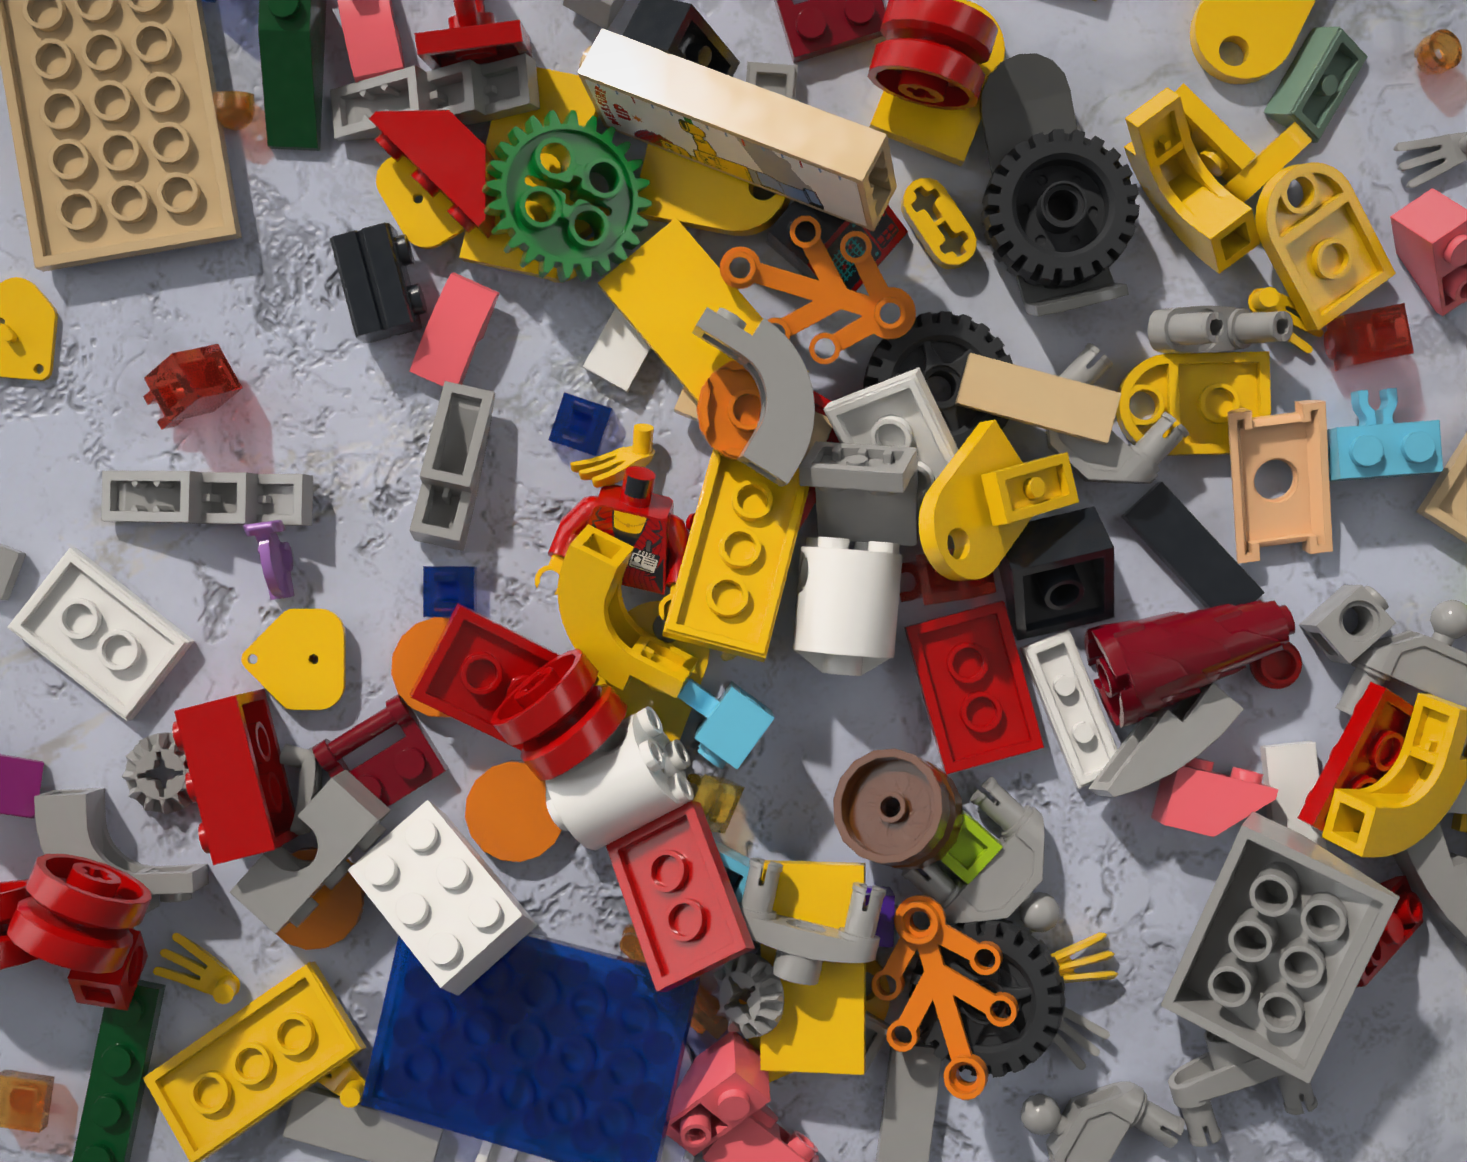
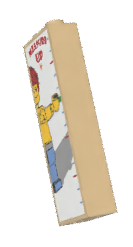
[577,29,897,231]

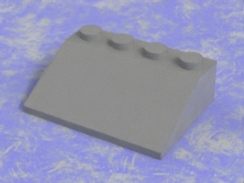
[1160,812,1399,1084]

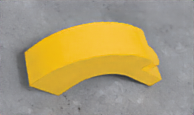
[1124,87,1260,274]
[558,524,699,698]
[1322,693,1467,857]

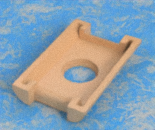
[1228,400,1333,564]

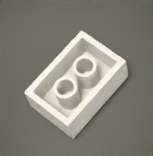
[348,800,537,996]

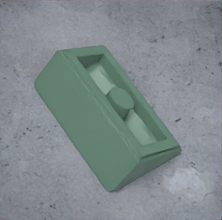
[1264,26,1368,143]

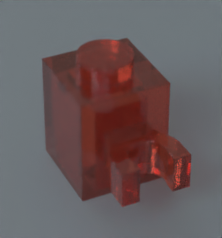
[1324,303,1414,371]
[143,344,243,430]
[899,548,996,606]

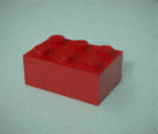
[172,689,299,865]

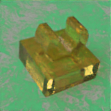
[687,774,745,834]

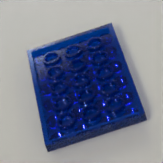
[361,932,701,1162]

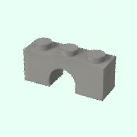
[230,770,391,934]

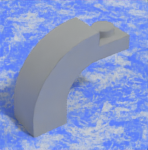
[692,307,815,487]
[34,788,209,914]

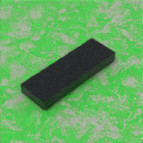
[1121,482,1265,608]

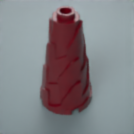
[1084,600,1295,728]

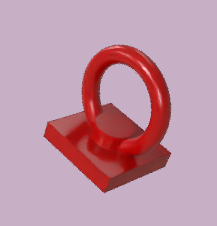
[414,0,533,70]

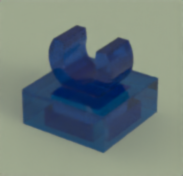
[548,392,614,457]
[423,566,477,617]

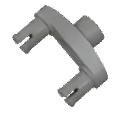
[1148,306,1293,354]
[738,858,886,985]
[1168,1030,1318,1147]

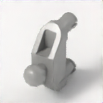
[1046,343,1189,484]
[1335,600,1467,755]
[901,777,1060,933]
[1021,1082,1185,1162]

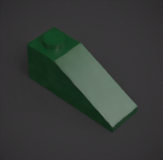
[258,0,327,151]

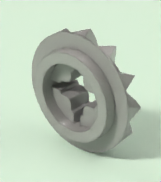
[122,732,193,814]
[711,953,784,1039]

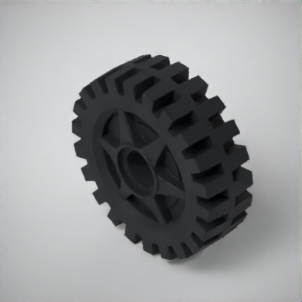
[981,129,1140,289]
[863,311,1013,450]
[909,919,1066,1078]

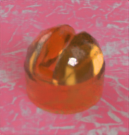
[1414,29,1462,75]
[213,91,255,131]

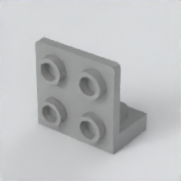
[799,441,919,546]

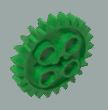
[482,110,652,283]

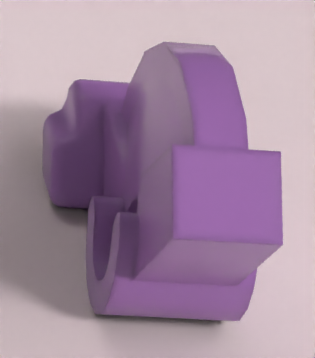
[243,520,295,600]

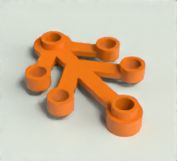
[720,216,916,364]
[871,895,1019,1100]

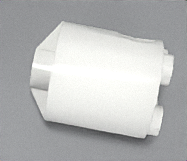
[792,537,903,676]
[545,706,694,851]

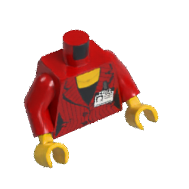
[535,466,689,621]

